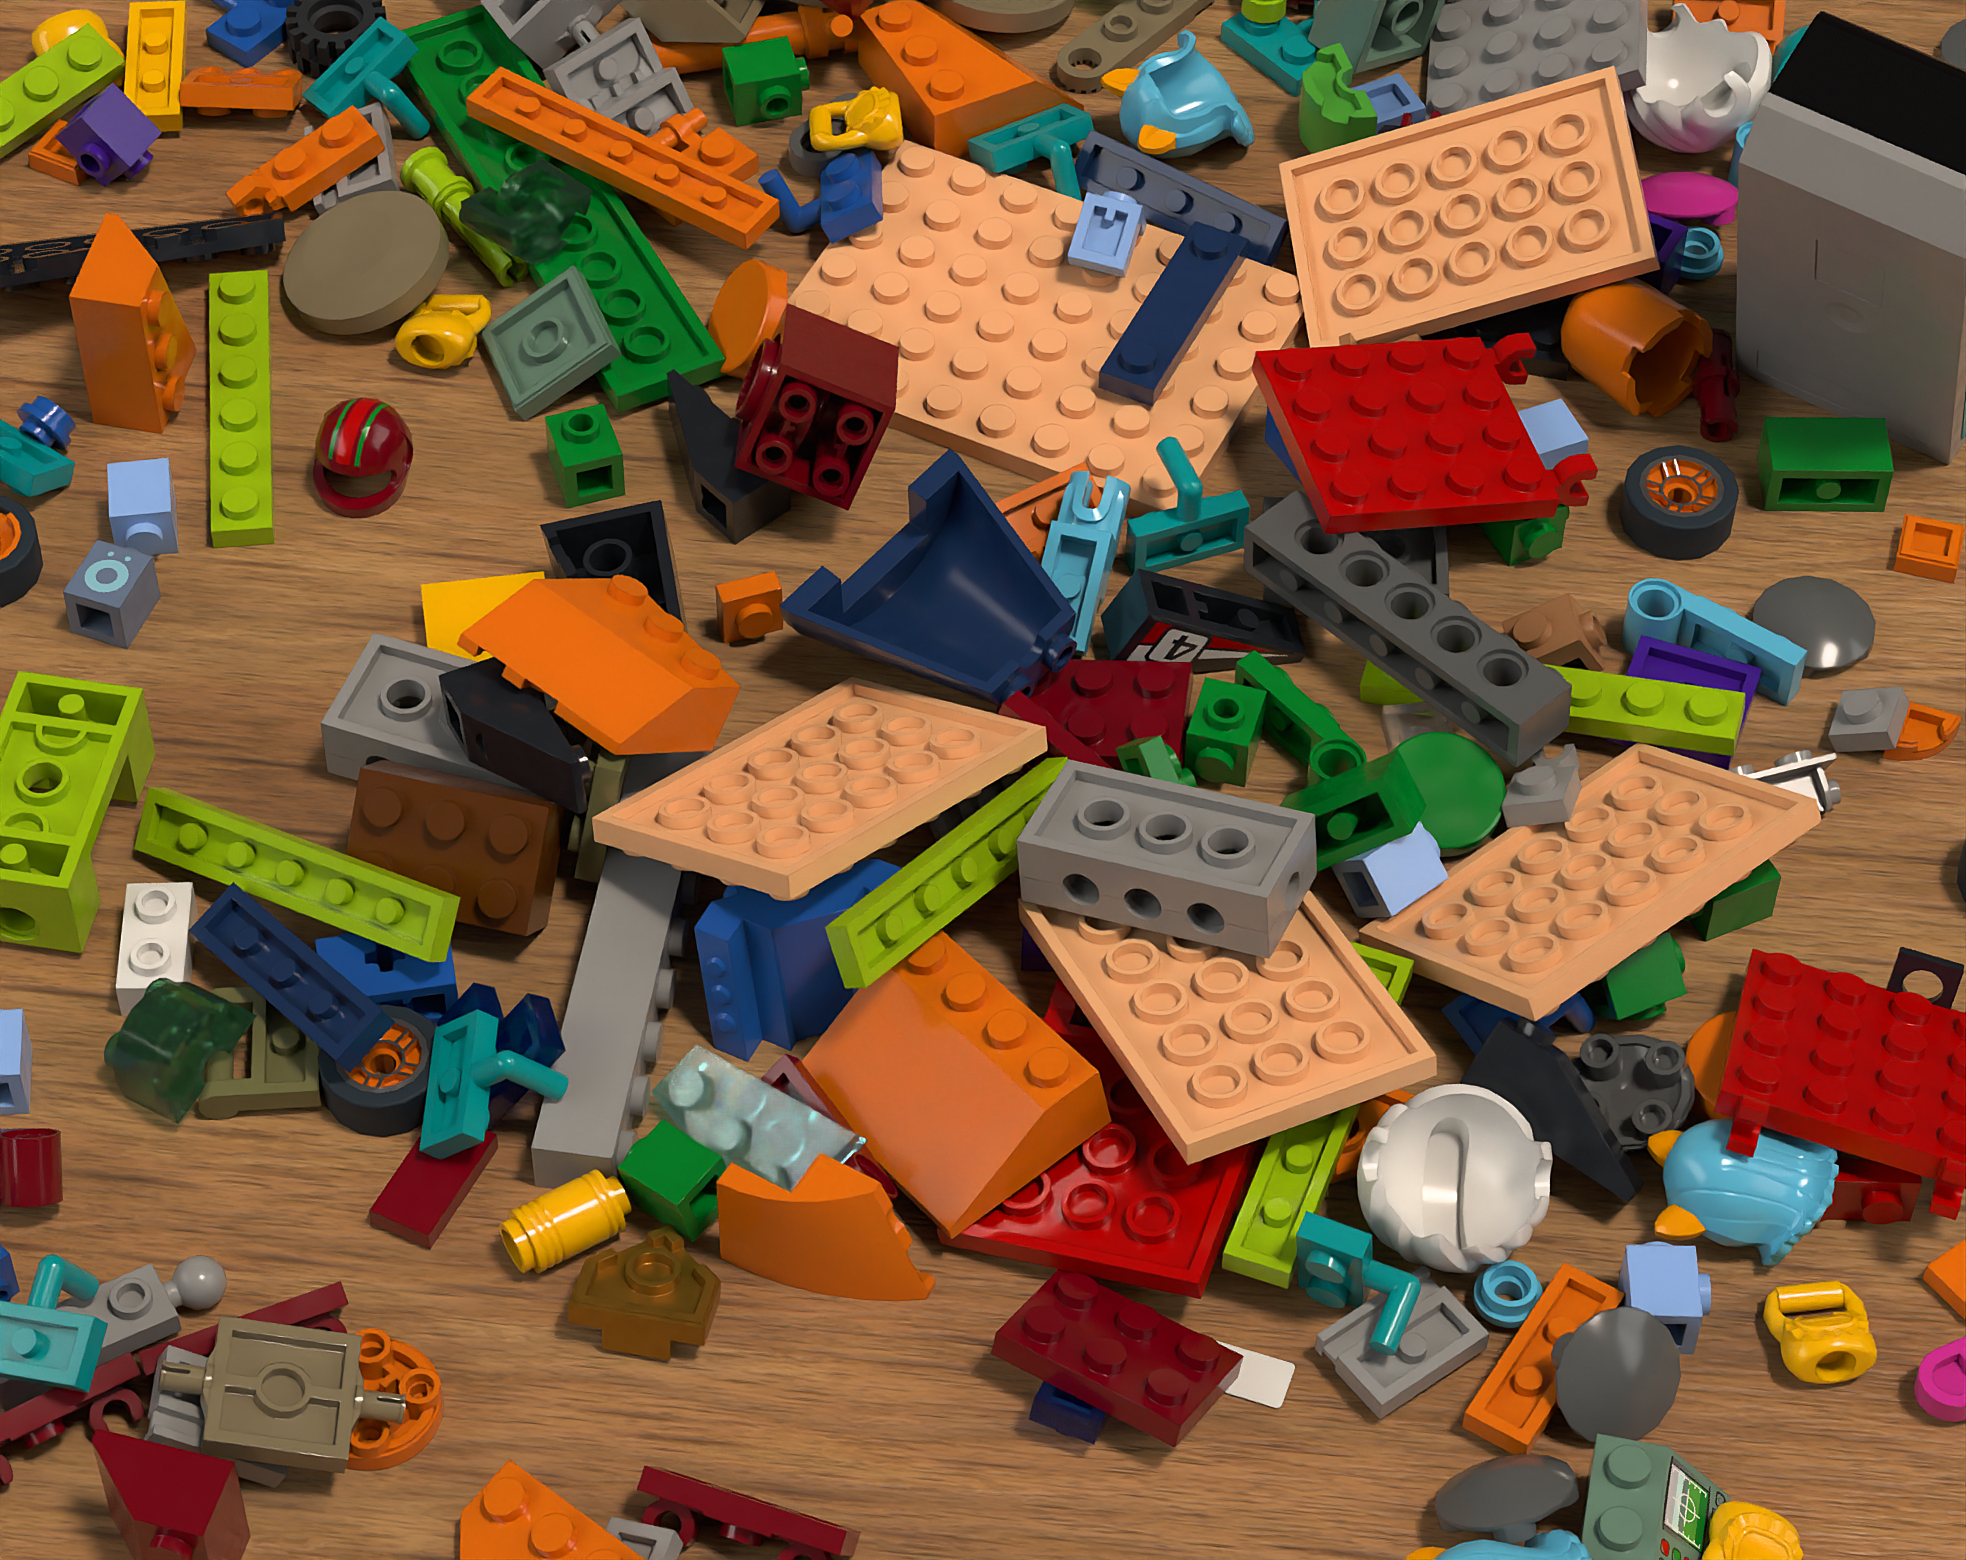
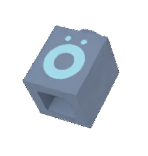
[63,540,161,649]

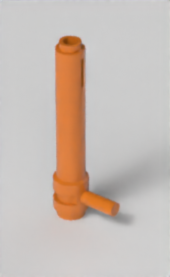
[571,5,870,74]

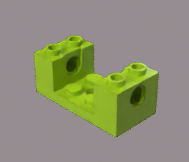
[0,671,156,953]

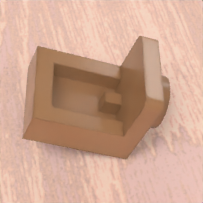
[1502,593,1607,672]

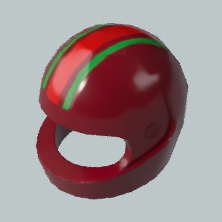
[313,397,413,518]

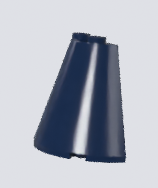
[779,449,1077,706]

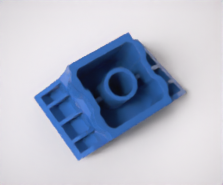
[694,858,902,1062]

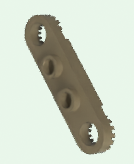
[1056,0,1215,95]

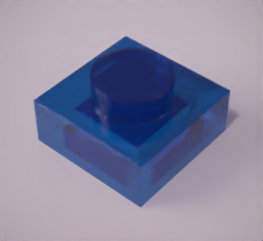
[1028,1381,1110,1445]

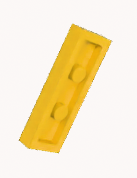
[124,0,188,132]

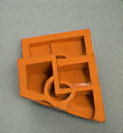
[716,1152,935,1301]

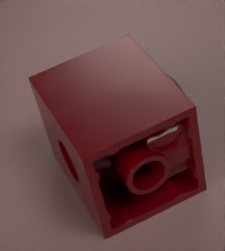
[735,303,899,510]

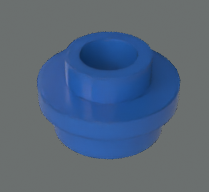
[17,396,76,450]

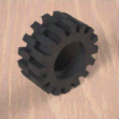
[285,0,387,80]

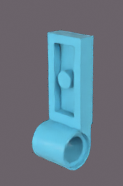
[1621,578,1808,706]

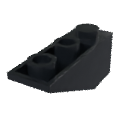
[667,369,791,545]
[438,657,592,814]

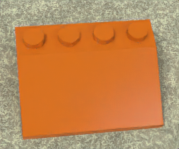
[801,929,1111,1239]

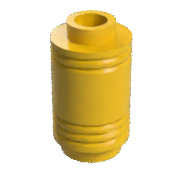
[499,1169,631,1273]

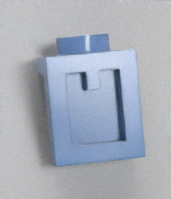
[1067,191,1147,278]

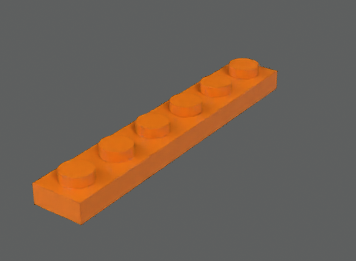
[466,66,780,250]

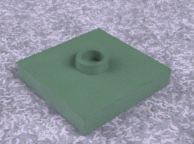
[479,265,622,421]

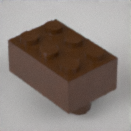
[345,760,568,936]

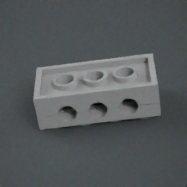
[320,632,593,841]
[1017,759,1317,959]

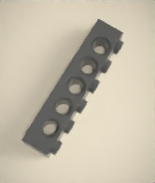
[1244,490,1572,768]

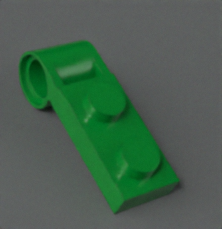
[1234,650,1367,788]

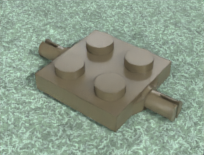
[158,1315,406,1474]

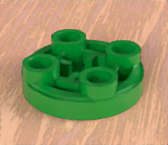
[1392,732,1506,857]

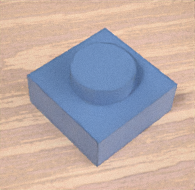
[1350,73,1426,135]

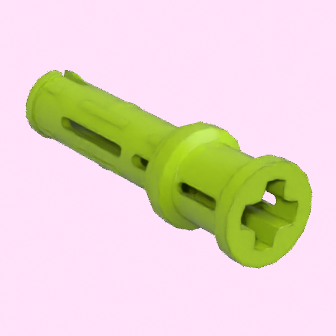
[400,147,528,287]

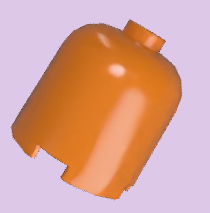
[1561,277,1713,418]

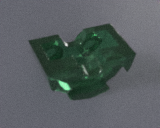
[459,159,593,264]
[104,977,257,1124]

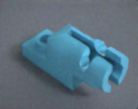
[1041,471,1131,657]

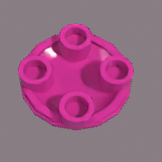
[1641,172,1738,225]

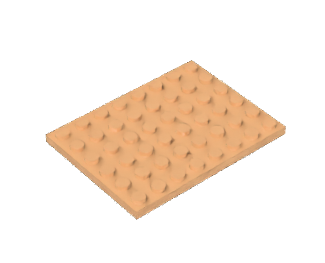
[788,140,1305,517]

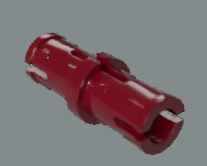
[1692,328,1740,443]

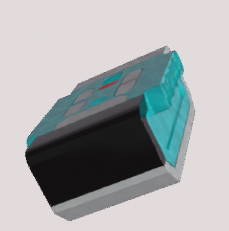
[1736,11,1966,465]

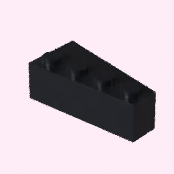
[540,500,688,634]

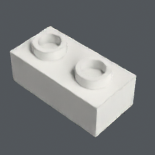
[116,882,198,1016]

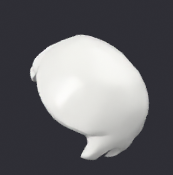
[1622,3,1772,153]
[1357,1084,1553,1273]

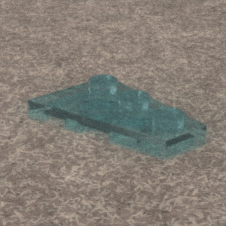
[651,1044,868,1192]

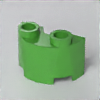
[1298,42,1378,154]

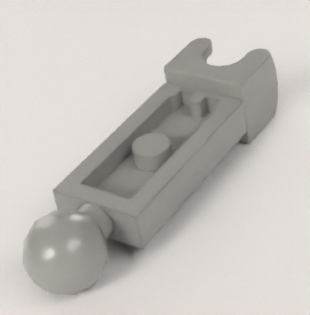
[0,1255,227,1412]

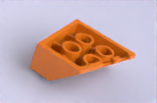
[858,0,1084,158]
[69,213,197,434]
[457,575,741,755]

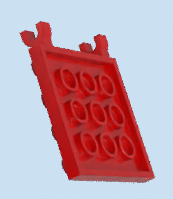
[1251,332,1598,534]
[1713,948,1966,1220]
[936,979,1260,1299]

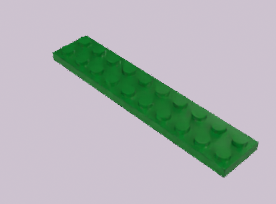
[401,4,726,413]

